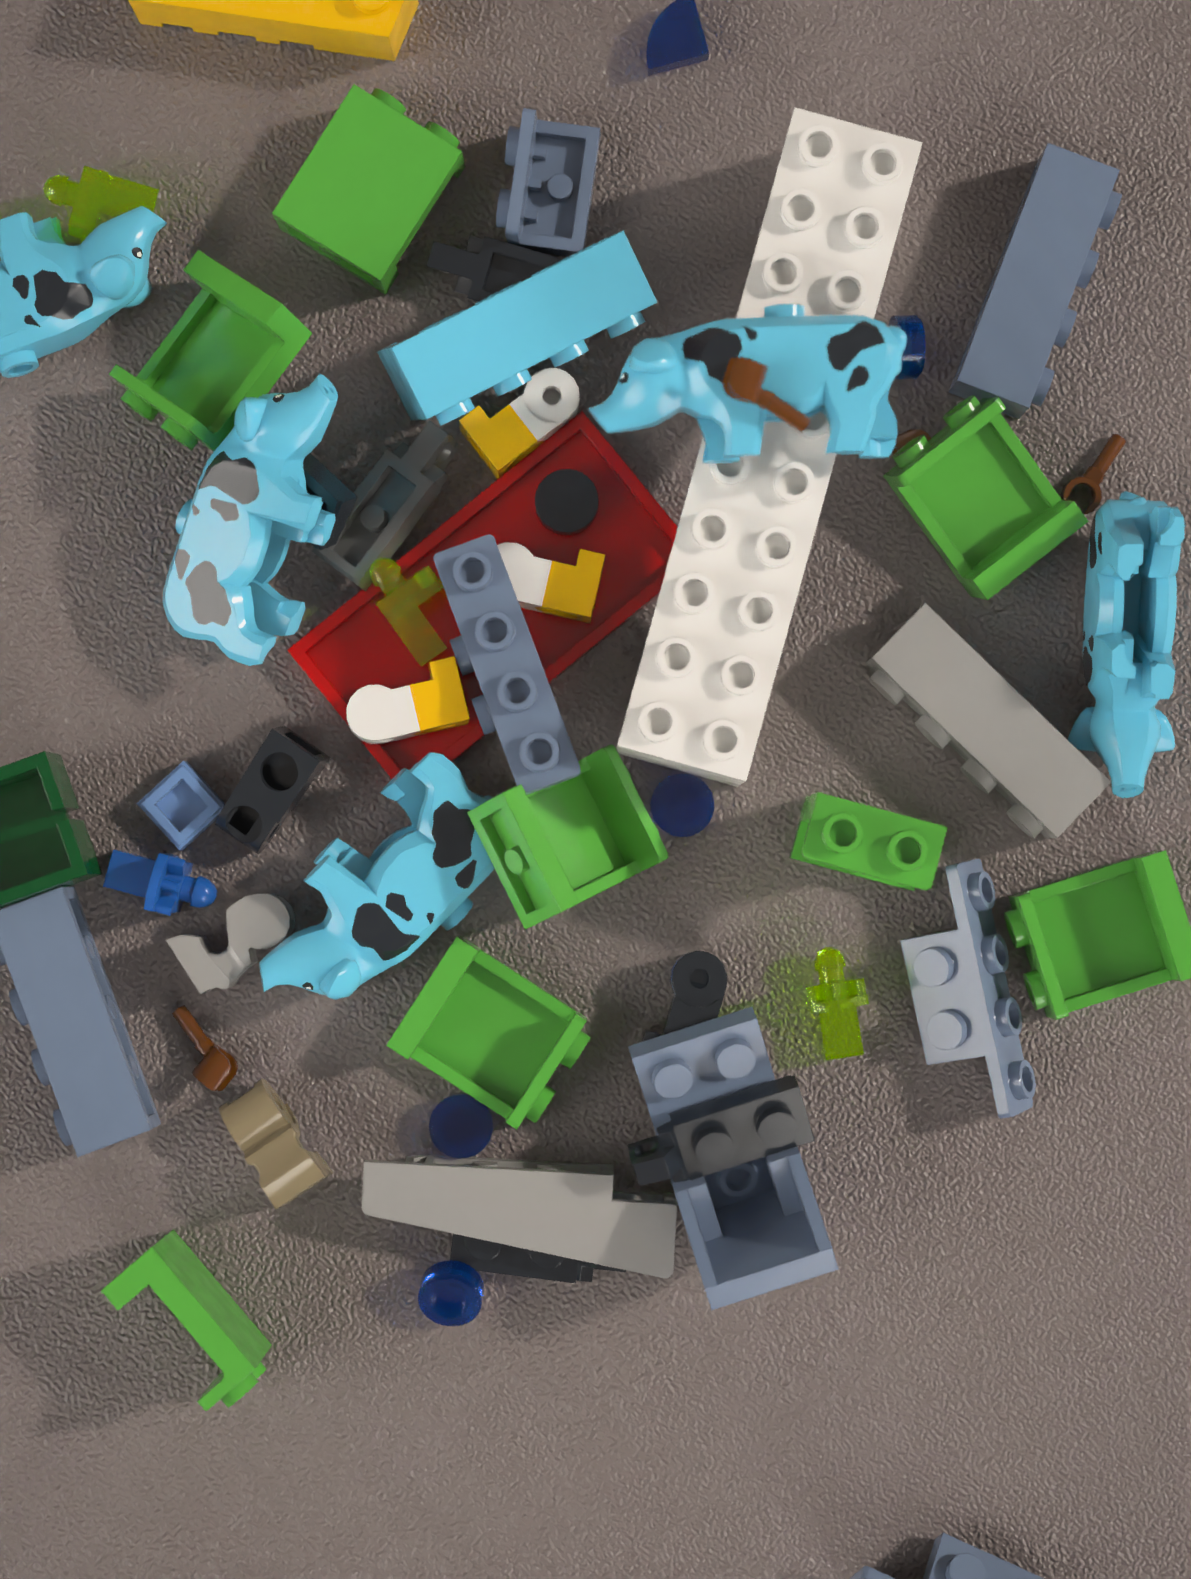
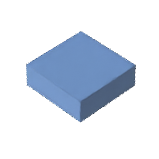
[137,761,225,851]

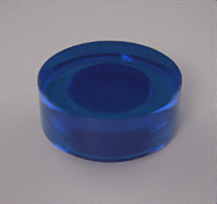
[888,315,926,380]
[650,773,714,837]
[429,1093,494,1158]
[418,1261,484,1326]

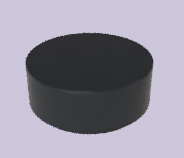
[535,469,599,536]

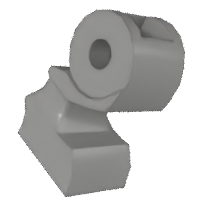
[166,893,295,994]

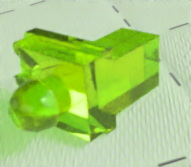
[43,166,159,243]
[369,557,447,667]
[805,947,869,1061]

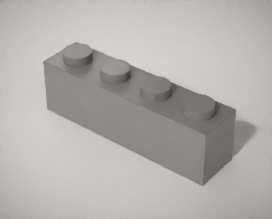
[865,603,1111,839]

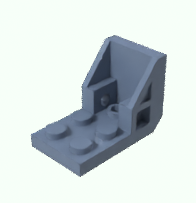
[628,1007,839,1310]

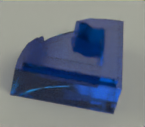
[646,0,709,76]

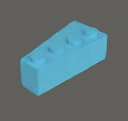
[377,231,657,425]

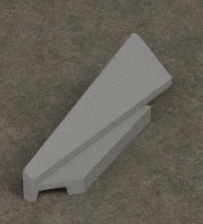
[362,1154,677,1279]

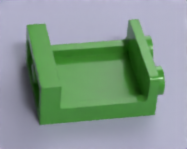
[272,84,465,295]
[109,250,312,452]
[883,395,1089,600]
[467,744,668,930]
[789,792,948,891]
[1004,850,1191,1020]
[386,935,591,1130]
[101,1230,272,1412]

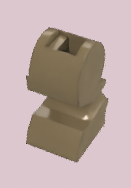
[219,1078,333,1210]

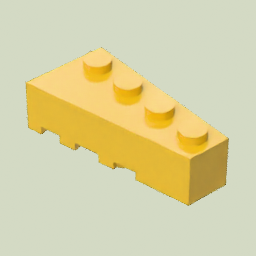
[128,0,419,61]

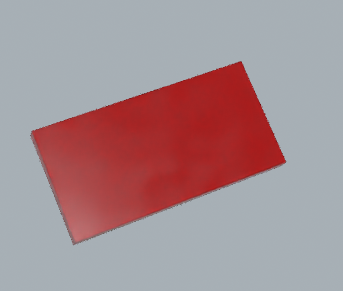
[287,411,678,779]

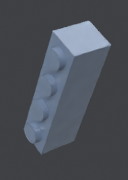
[949,143,1122,419]
[0,887,161,1157]

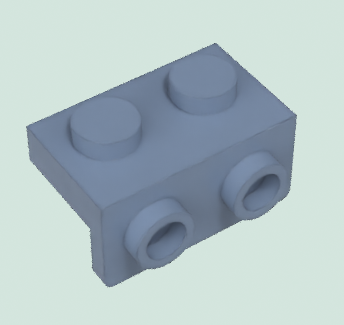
[496,108,601,256]

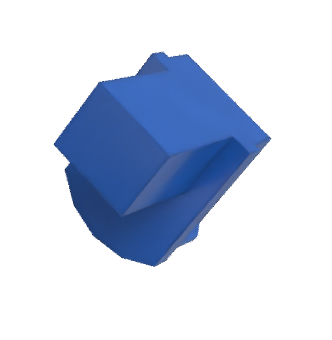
[103,850,217,916]

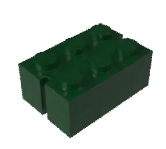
[0,751,103,909]

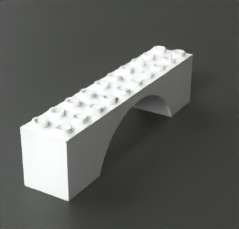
[617,107,923,787]

